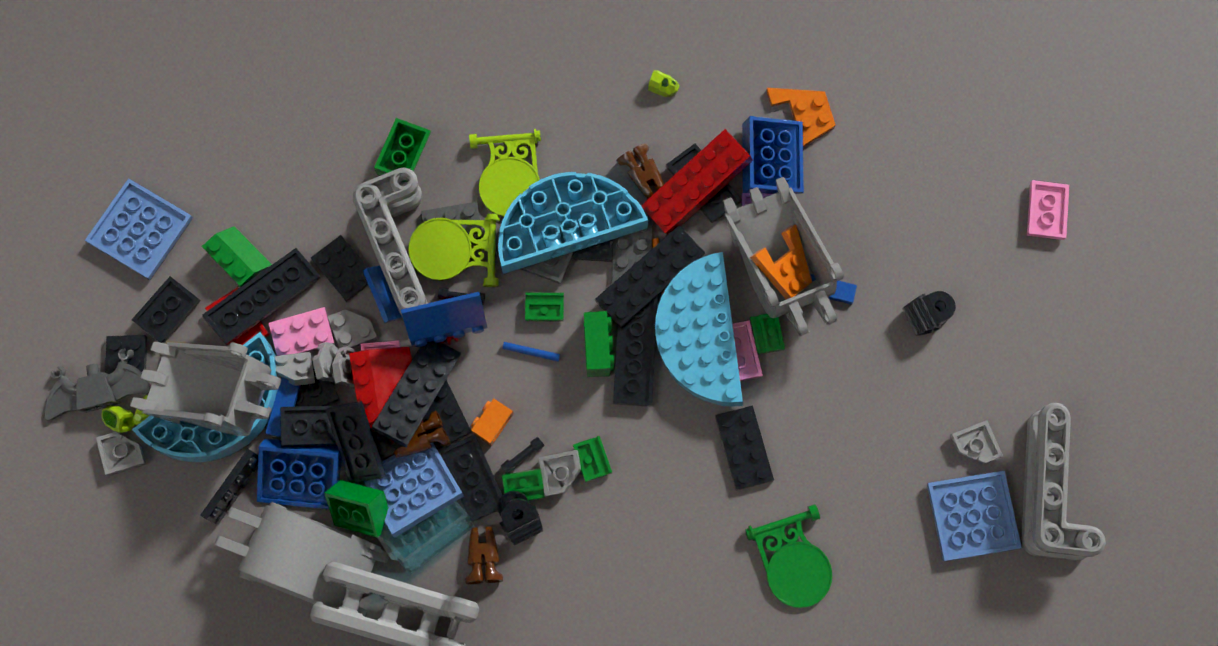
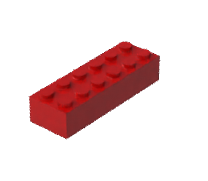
[641,129,753,235]

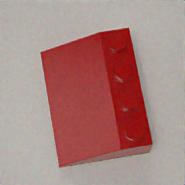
[349,347,423,432]

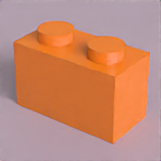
[471,398,514,446]

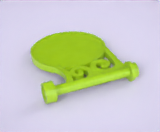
[469,129,541,217]
[409,214,500,287]

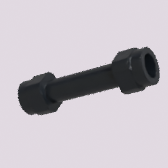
[438,288,485,305]
[500,437,545,474]

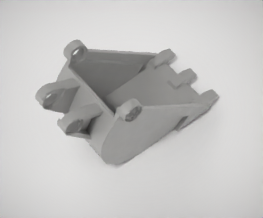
[723,177,844,336]
[130,342,281,436]
[214,502,389,617]

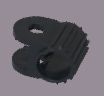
[902,291,956,336]
[497,491,543,545]

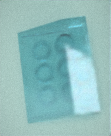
[380,501,474,575]

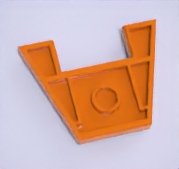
[766,88,835,147]
[750,224,812,300]

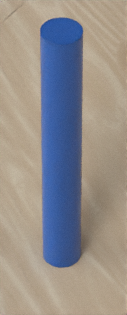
[502,342,560,362]

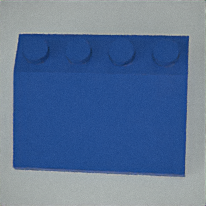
[742,116,804,194]
[401,292,488,347]
[257,439,342,509]

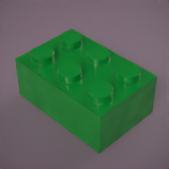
[584,311,614,377]

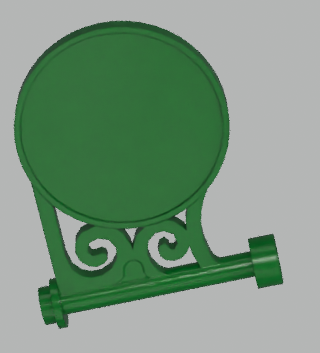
[745,504,832,608]

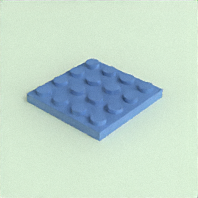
[85,178,193,280]
[363,442,464,538]
[927,471,1022,562]

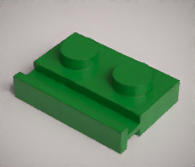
[525,292,564,321]
[749,314,785,355]
[573,436,612,483]
[502,468,545,500]

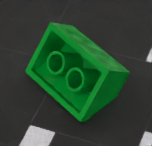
[374,118,431,182]
[202,226,272,287]
[324,480,389,537]

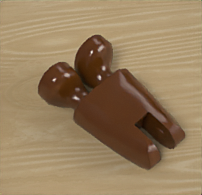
[616,143,664,199]
[389,411,450,458]
[465,526,503,585]

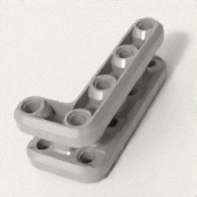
[353,168,428,315]
[1021,403,1106,561]
[310,561,480,646]

